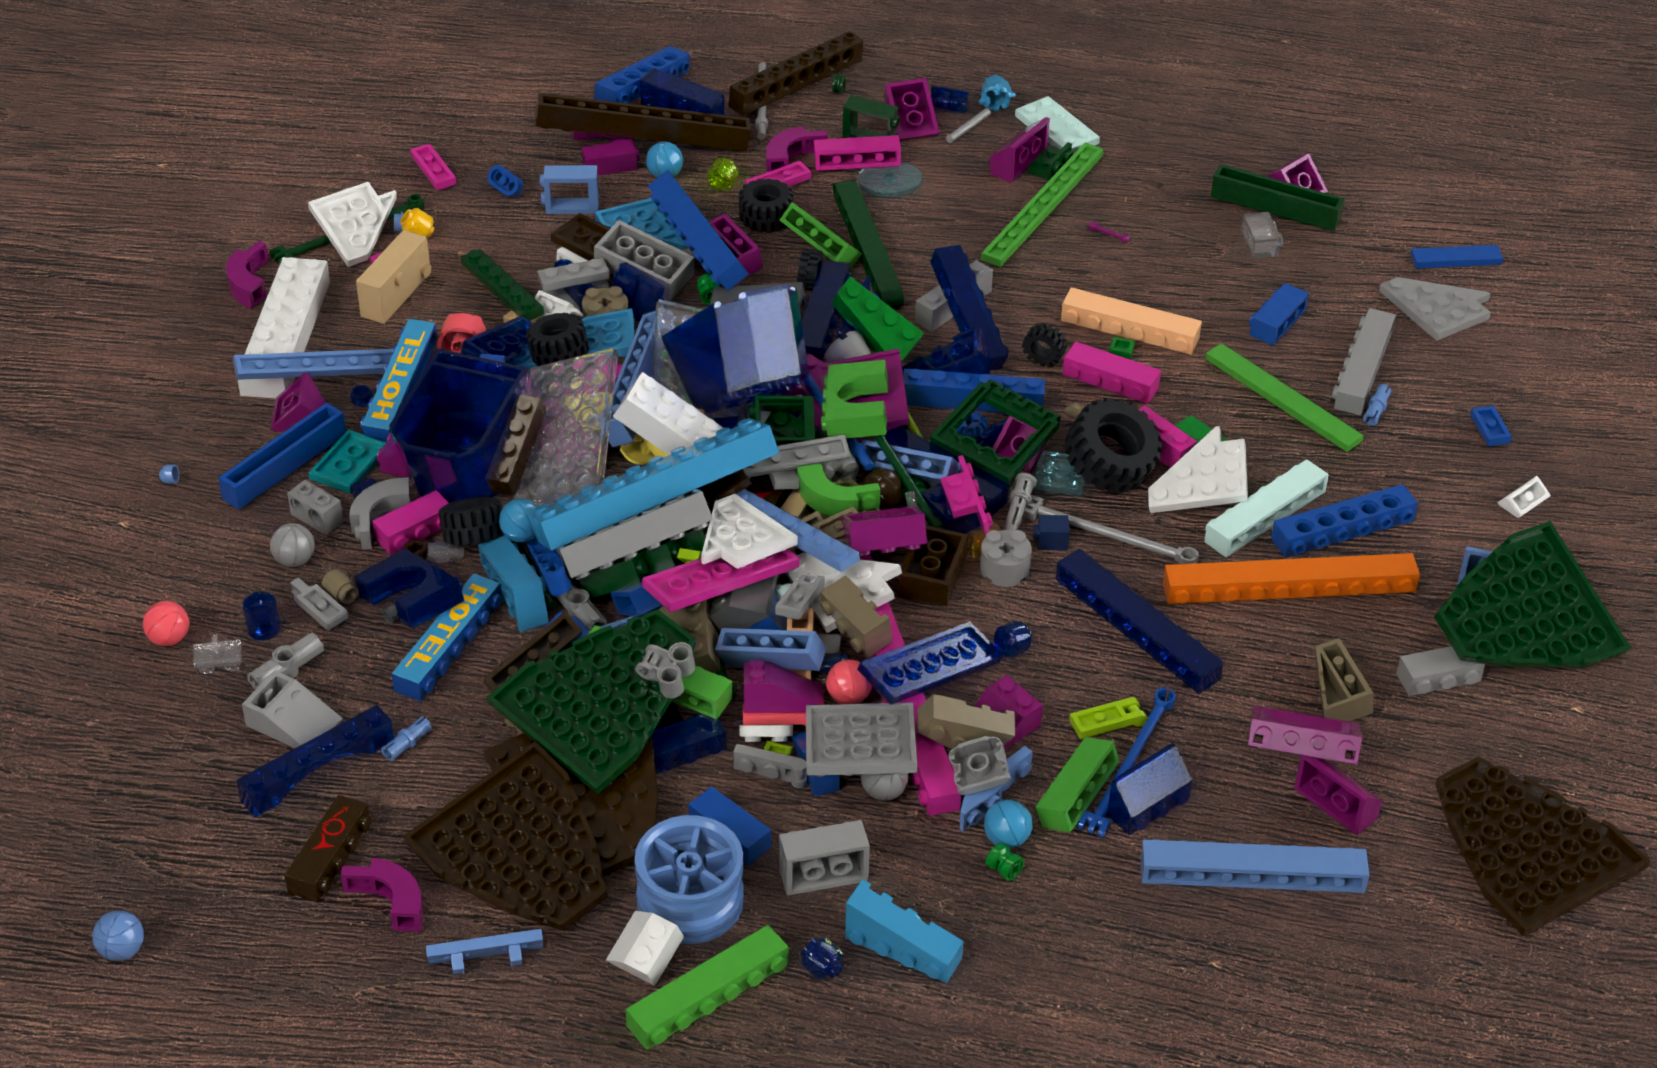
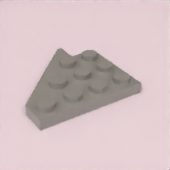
[1379,277,1491,341]

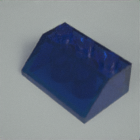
[1107,742,1192,836]

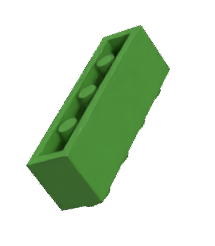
[780,202,862,272]
[1036,737,1120,833]

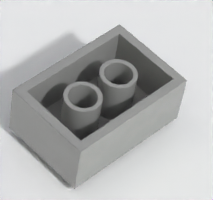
[779,820,870,896]

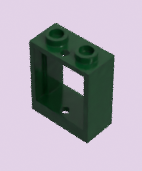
[842,95,900,138]
[749,395,815,446]

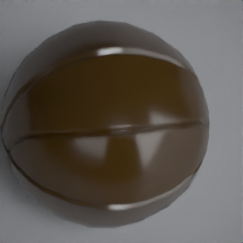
[862,468,905,510]

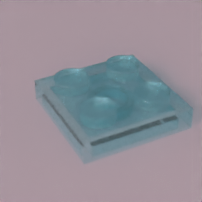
[1034,451,1084,496]

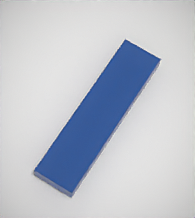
[1410,245,1503,269]

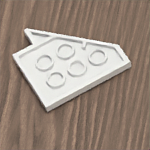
[308,182,397,267]
[1148,426,1248,513]
[701,494,798,569]
[785,552,902,633]

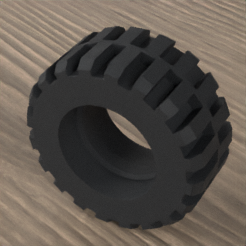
[1065,398,1162,493]

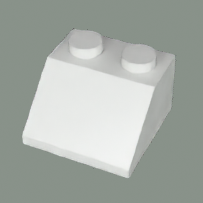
[606,911,684,986]

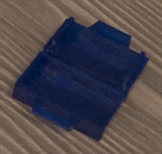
[612,262,669,322]

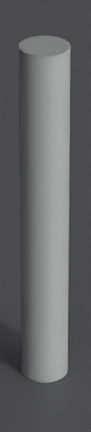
[946,108,991,143]

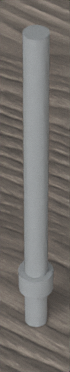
[755,62,768,140]

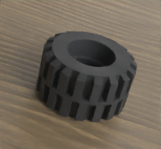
[739,178,794,232]
[526,312,589,369]
[438,497,503,546]

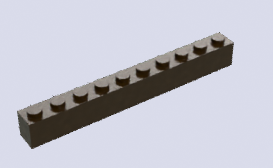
[535,93,751,151]

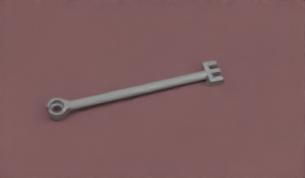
[1022,495,1199,564]

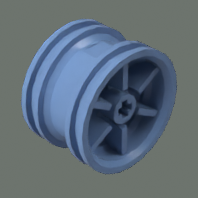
[635,815,744,944]

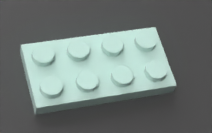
[1015,96,1100,154]

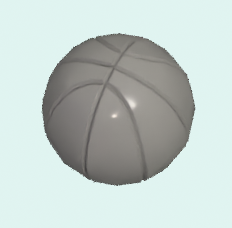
[270,523,315,567]
[861,773,909,801]

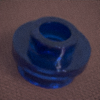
[350,385,374,407]

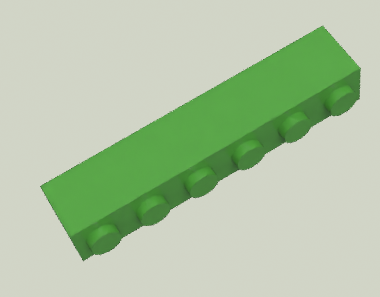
[587,625,732,720]
[626,925,789,1050]

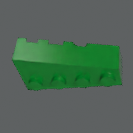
[832,277,924,364]

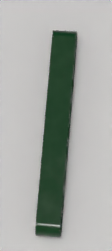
[833,180,904,308]

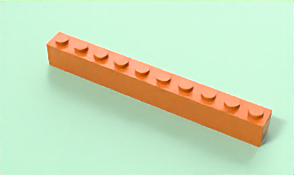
[1163,553,1420,604]

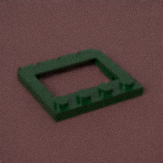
[930,379,1061,484]

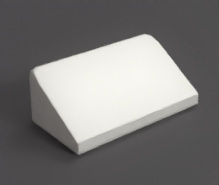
[1497,476,1551,518]

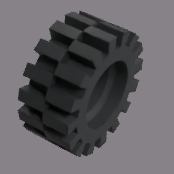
[797,248,823,291]
[1022,322,1067,367]

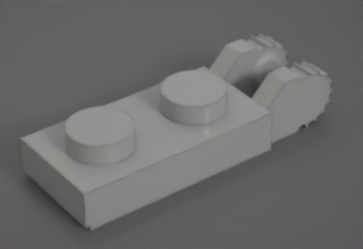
[775,572,825,620]

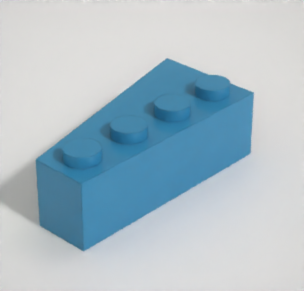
[478,536,549,632]

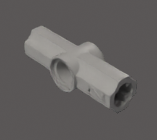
[555,577,607,630]
[247,632,324,690]

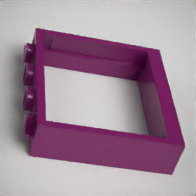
[1248,705,1362,765]

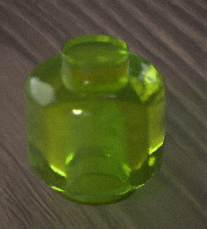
[707,158,739,190]

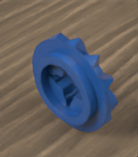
[957,412,988,438]

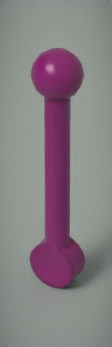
[1089,222,1129,243]

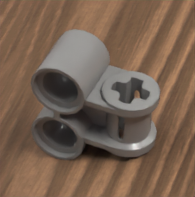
[635,642,696,699]

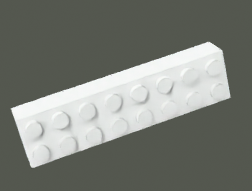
[238,257,330,399]

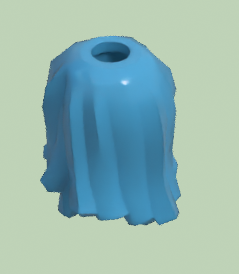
[979,74,1016,112]

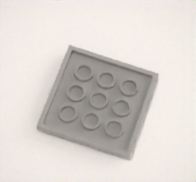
[806,703,917,777]

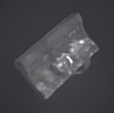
[193,634,242,674]

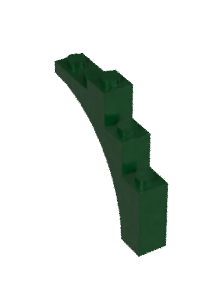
[579,512,712,599]

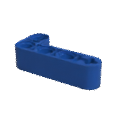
[527,537,572,596]

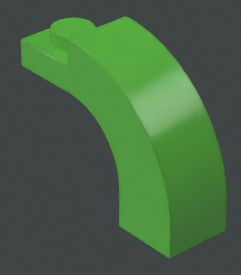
[797,463,880,516]

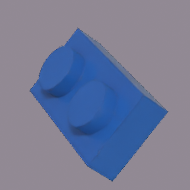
[1470,405,1512,446]

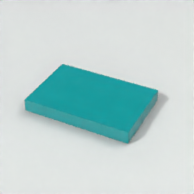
[308,429,386,494]

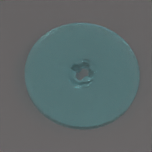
[858,162,922,196]

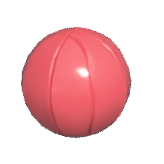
[143,601,190,646]
[826,659,873,704]

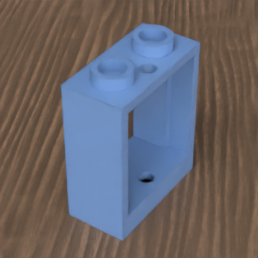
[540,165,599,214]

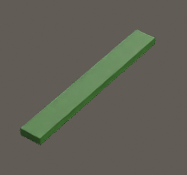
[1205,343,1364,452]

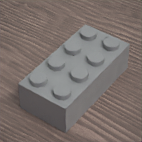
[594,220,695,303]

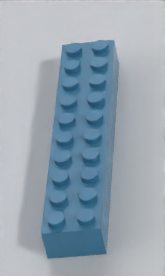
[528,418,779,550]

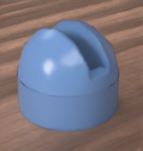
[159,464,179,484]

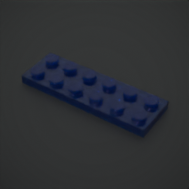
[857,621,1003,705]

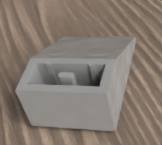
[242,670,343,755]

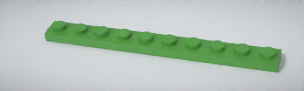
[981,142,1104,267]

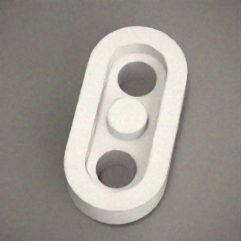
[740,725,793,742]

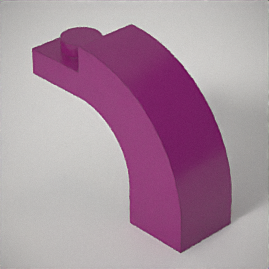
[766,126,827,173]
[226,241,269,309]
[341,858,424,932]

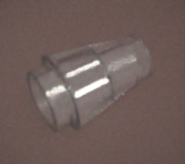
[427,540,464,565]

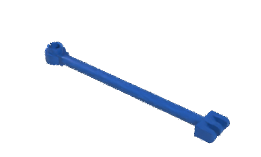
[1077,688,1176,838]

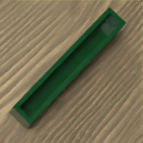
[1210,164,1345,231]

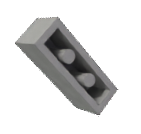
[1396,646,1485,696]

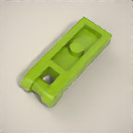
[1069,697,1148,739]

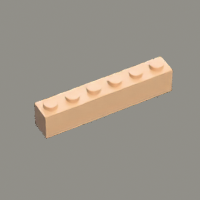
[1061,287,1202,355]

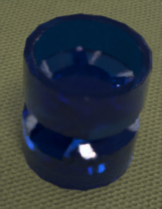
[243,592,281,641]

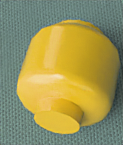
[400,208,435,238]

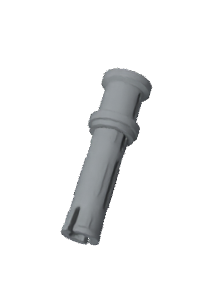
[1003,473,1037,531]

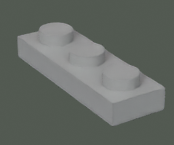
[537,258,609,292]

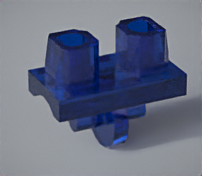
[931,85,969,113]

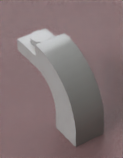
[349,477,411,550]

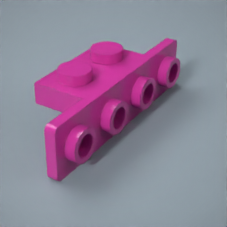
[940,455,993,537]

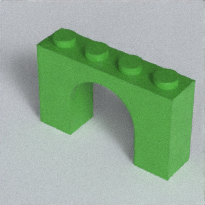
[821,360,888,438]

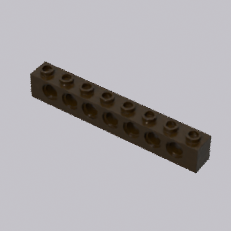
[728,31,864,116]

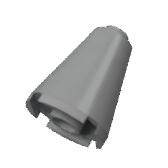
[824,331,872,363]

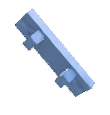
[426,929,543,975]

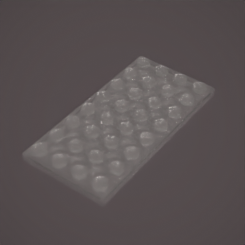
[513,348,618,506]

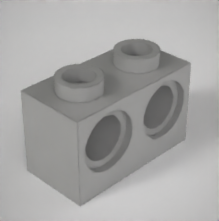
[287,480,344,535]

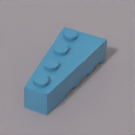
[845,879,964,983]

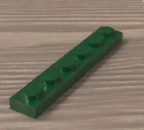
[460,249,545,322]

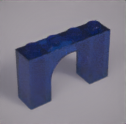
[354,549,464,629]

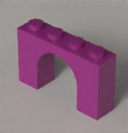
[571,131,640,176]

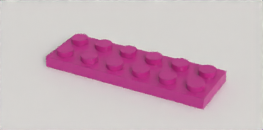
[642,549,800,612]

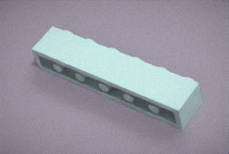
[1204,459,1329,558]

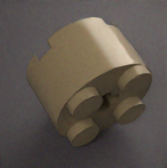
[582,286,628,318]

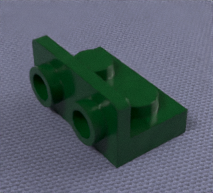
[1028,142,1073,181]

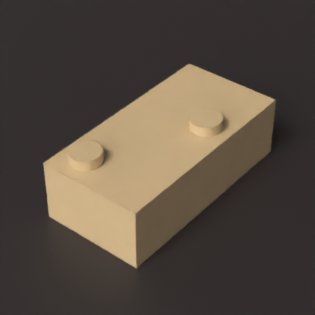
[356,230,431,324]

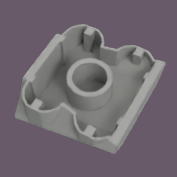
[948,736,1011,795]

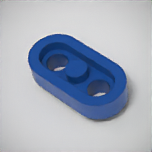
[487,165,523,198]

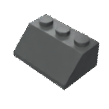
[709,575,778,631]

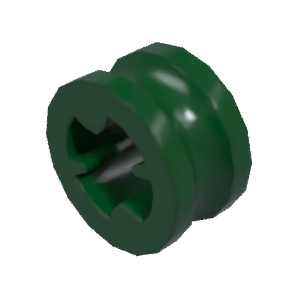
[832,74,846,94]

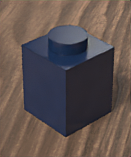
[1033,515,1070,550]

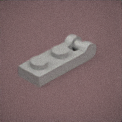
[733,744,807,788]

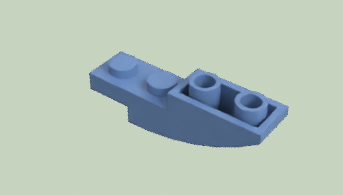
[959,746,1032,832]

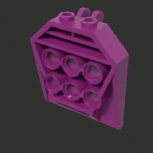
[791,348,910,441]

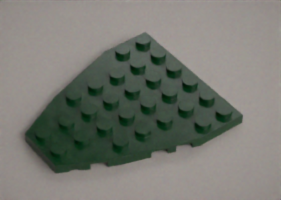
[1434,521,1631,668]
[487,609,696,795]

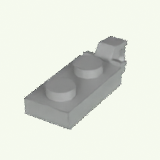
[290,578,348,631]

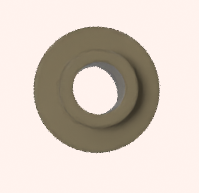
[322,569,359,604]

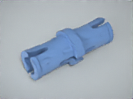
[1363,384,1392,426]
[381,717,432,761]

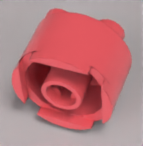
[437,313,487,366]

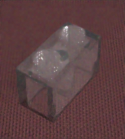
[1241,212,1283,258]

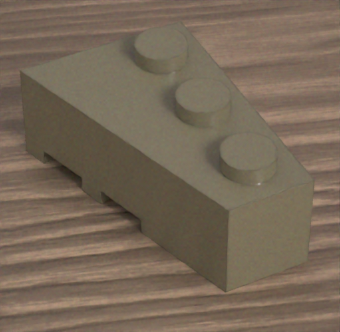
[820,575,893,659]
[657,599,720,673]
[1315,638,1373,721]
[918,694,1015,749]

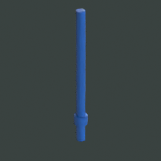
[802,374,874,470]

